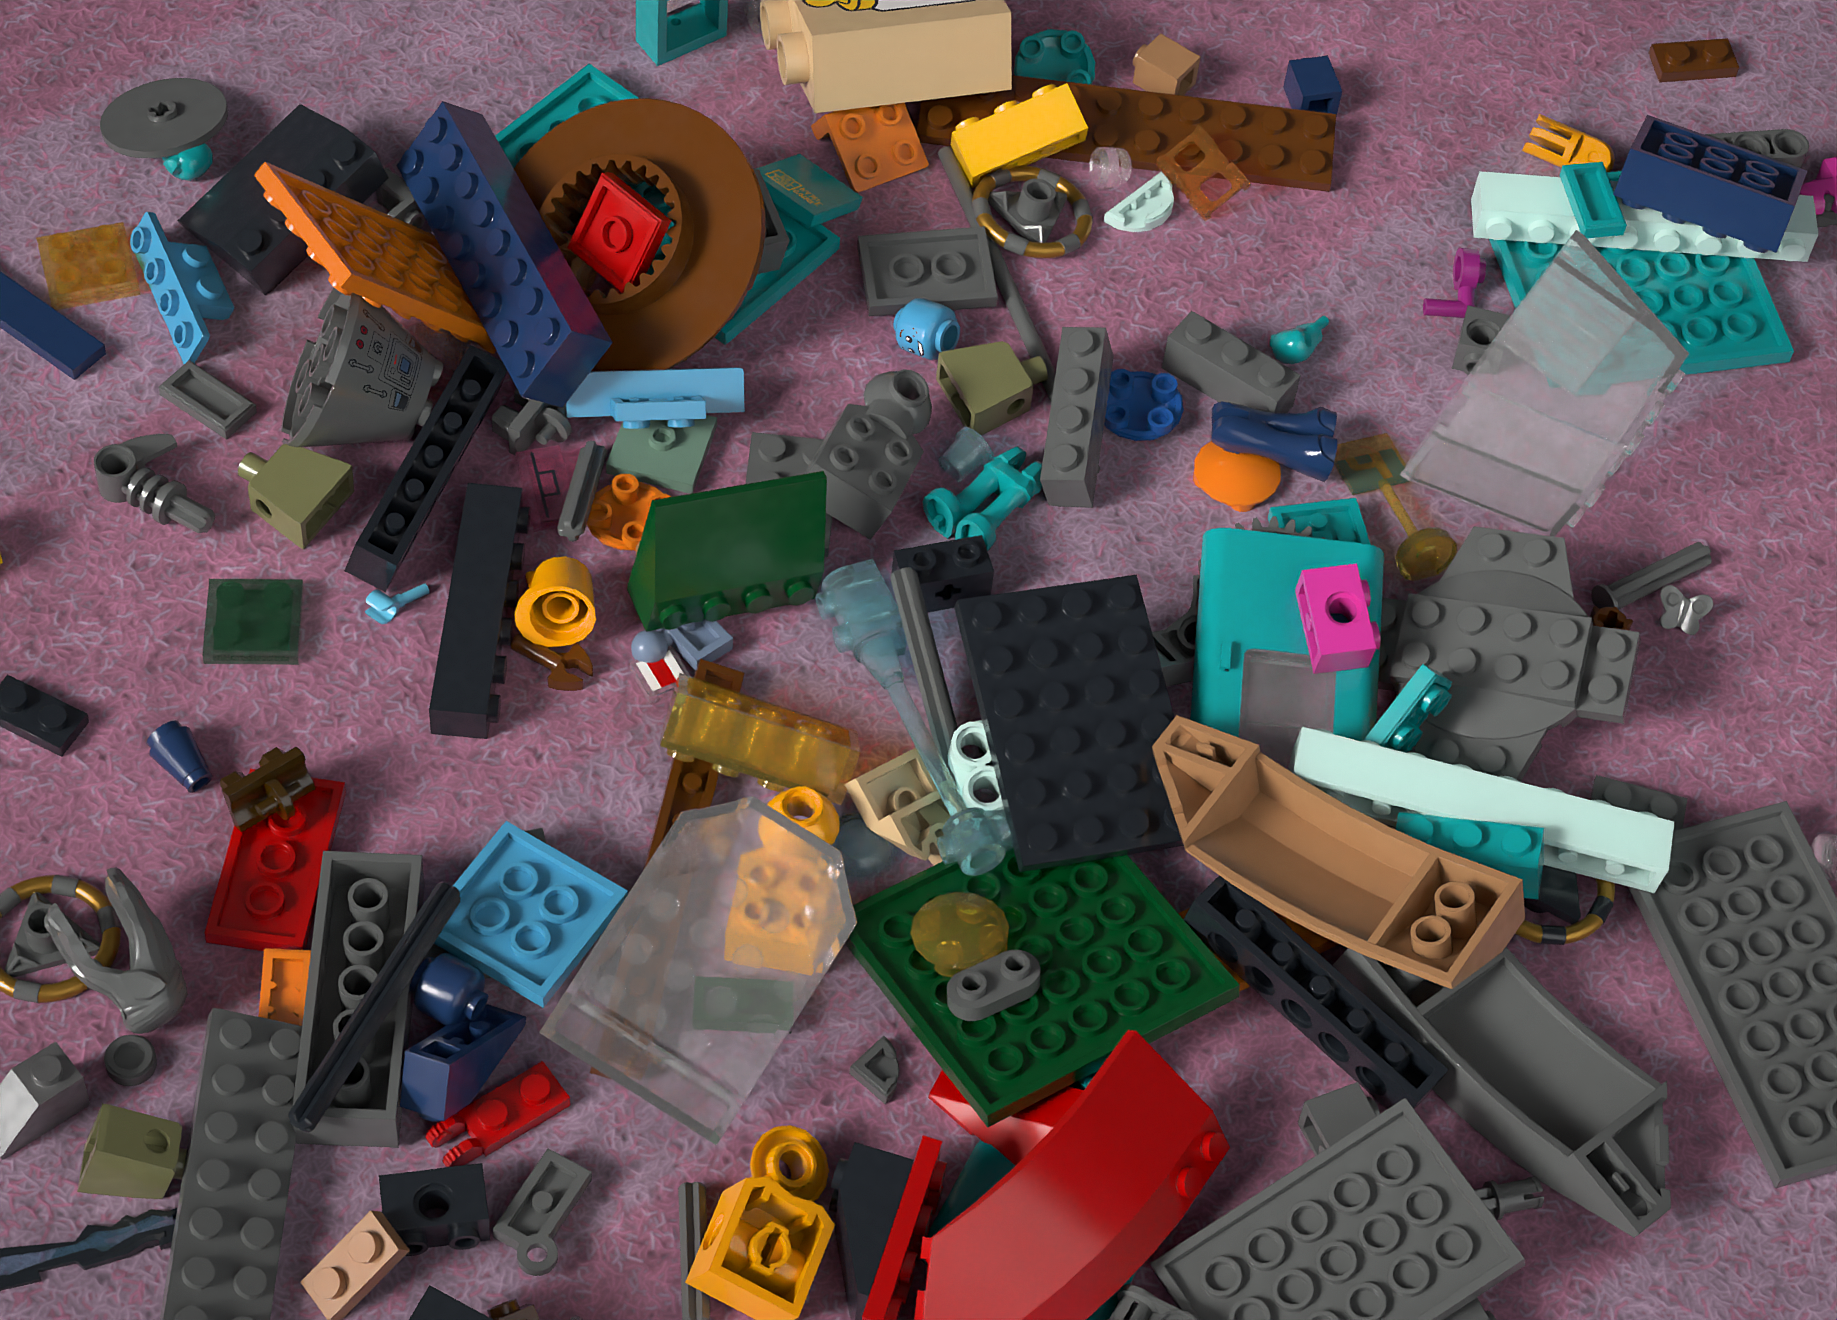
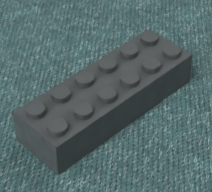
[293,851,425,1148]

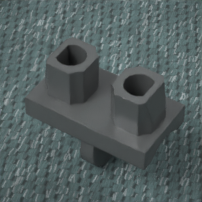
[492,387,572,458]

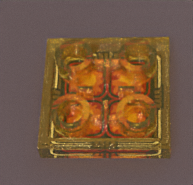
[36,222,140,310]

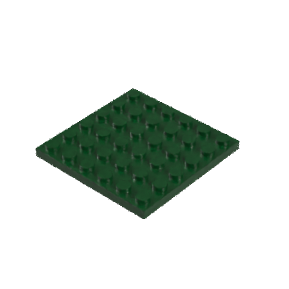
[832,829,1240,1128]

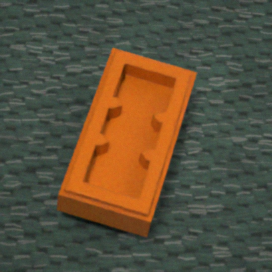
[258,949,311,1026]

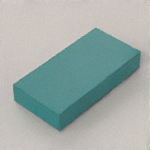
[1559,161,1627,239]

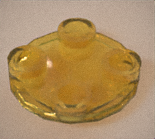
[911,892,1009,977]

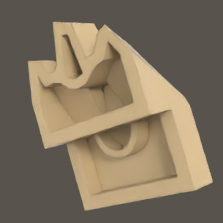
[844,746,975,865]

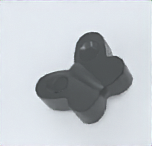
[1659,585,1714,635]

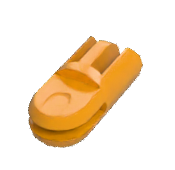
[1522,114,1615,172]

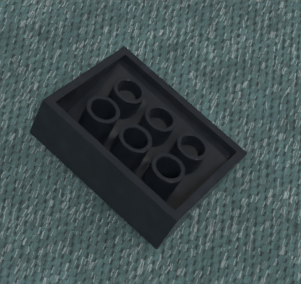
[177,104,388,295]

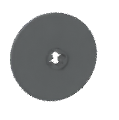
[100,78,228,158]

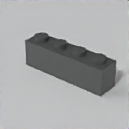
[1040,327,1114,508]

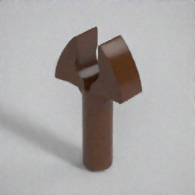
[511,633,593,691]

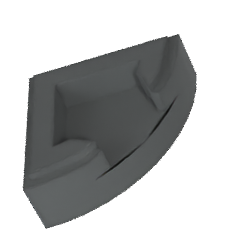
[849,1036,899,1105]

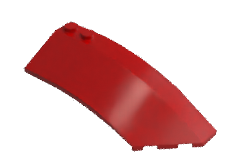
[914,1030,1230,1320]

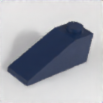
[400,1004,526,1121]

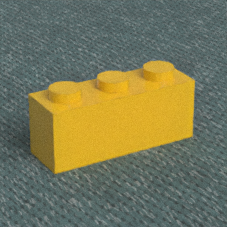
[951,83,1088,188]

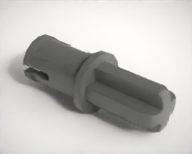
[1474,1176,1544,1220]

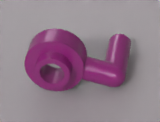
[1423,248,1486,318]

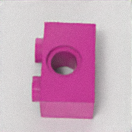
[1295,563,1380,674]

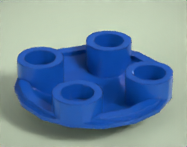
[1104,369,1184,441]

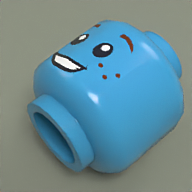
[893,298,960,360]

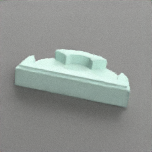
[1104,171,1174,232]

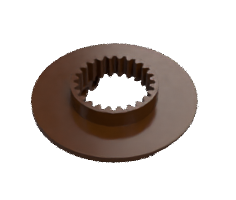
[514,98,766,371]

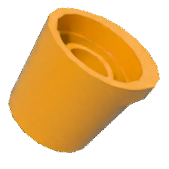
[515,556,596,647]

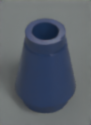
[147,720,213,793]

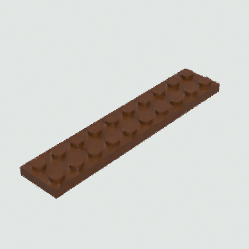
[917,75,1336,192]

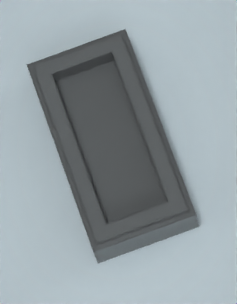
[158,360,257,440]

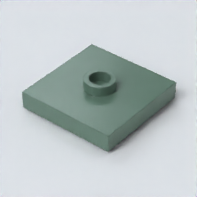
[606,415,717,494]

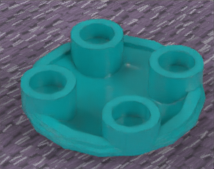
[1014,29,1096,85]

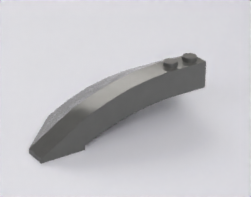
[1332,947,1671,1238]

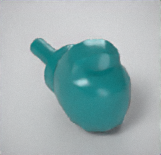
[162,143,213,181]
[1270,316,1329,364]

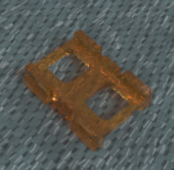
[1156,125,1251,221]

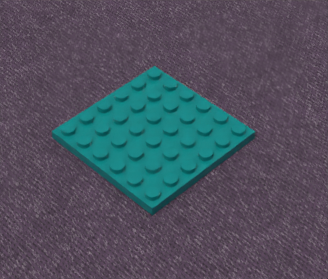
[1489,171,1794,392]

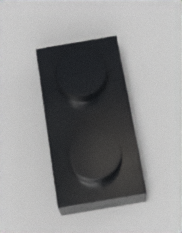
[0,674,89,757]

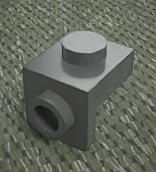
[376,167,426,229]

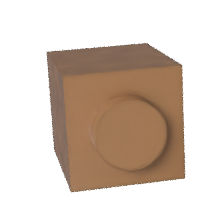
[1133,33,1201,96]

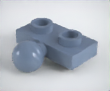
[631,619,733,671]

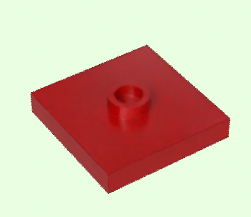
[567,172,672,293]

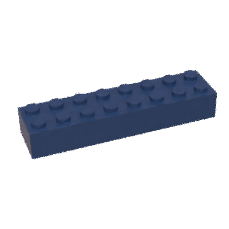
[396,101,613,408]

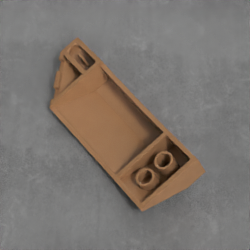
[1152,715,1525,989]

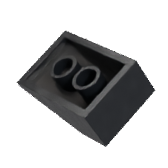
[829,1142,914,1320]

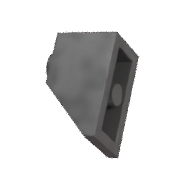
[0,1041,90,1160]

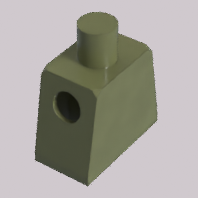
[936,341,1048,439]
[238,444,354,549]
[77,1103,187,1199]

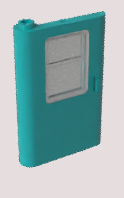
[1190,528,1384,770]

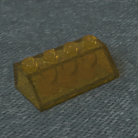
[660,673,860,805]

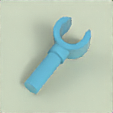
[365,584,429,624]

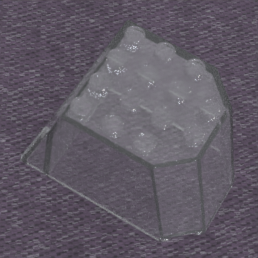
[1400,230,1689,537]
[539,796,857,1146]

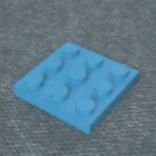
[434,821,628,1008]

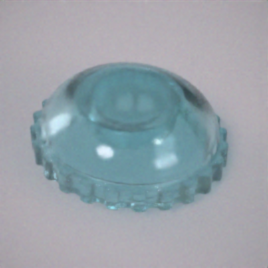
[823,811,898,883]

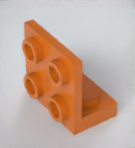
[811,103,929,193]

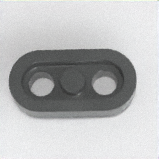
[947,950,1040,1021]

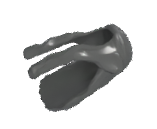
[44,867,188,1034]

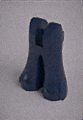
[1211,401,1338,482]

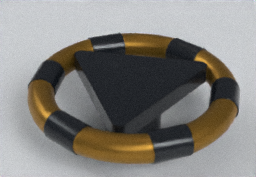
[1515,865,1615,945]

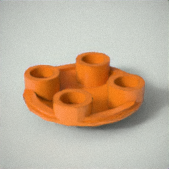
[1193,441,1281,512]
[587,474,671,551]

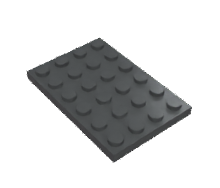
[1150,1098,1526,1320]

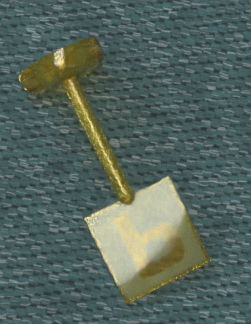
[1334,433,1457,581]

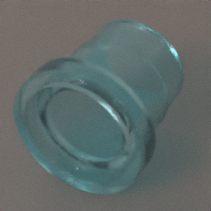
[938,427,994,482]

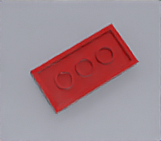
[204,768,346,951]
[862,1135,948,1320]

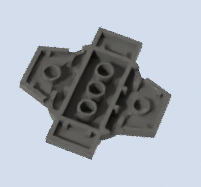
[1378,526,1641,782]

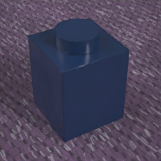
[1283,55,1342,117]

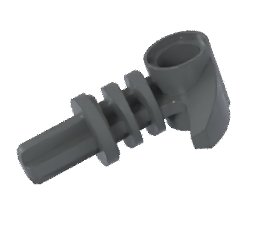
[94,434,215,533]

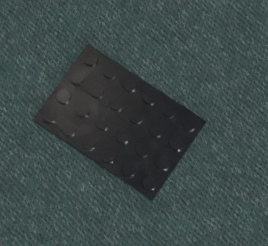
[954,575,1184,872]

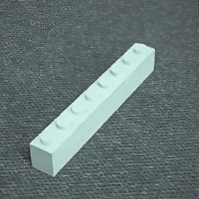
[1471,171,1818,262]
[1289,726,1674,893]

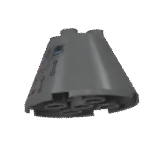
[281,288,443,448]

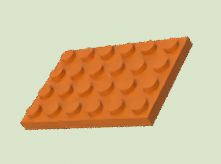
[254,162,497,354]

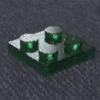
[202,579,304,665]

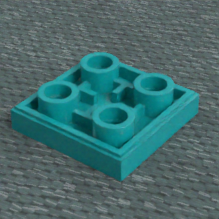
[1365,664,1452,753]

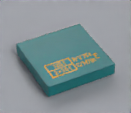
[756,154,863,228]

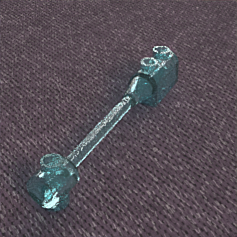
[816,558,1013,875]

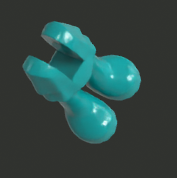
[922,446,1042,551]

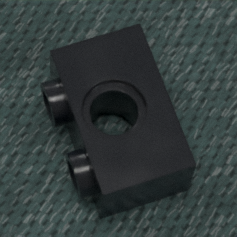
[379,1163,490,1256]

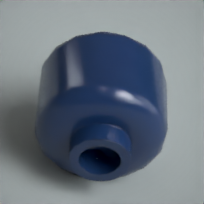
[410,953,488,1026]

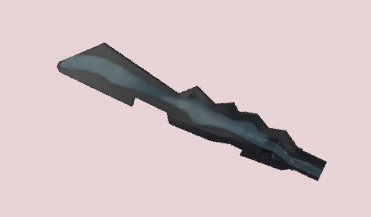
[0,1207,178,1291]

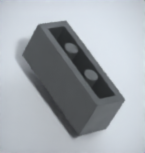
[1162,311,1301,413]

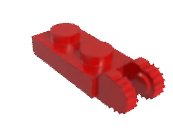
[425,1061,570,1167]

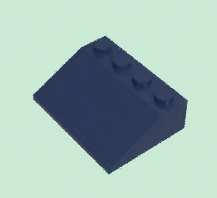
[1613,115,1807,253]

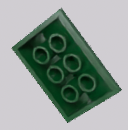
[627,471,827,632]

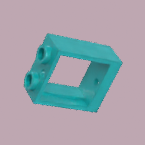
[636,0,728,66]

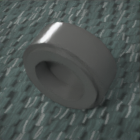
[104,1035,157,1086]

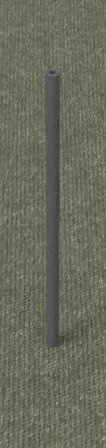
[938,146,1100,474]

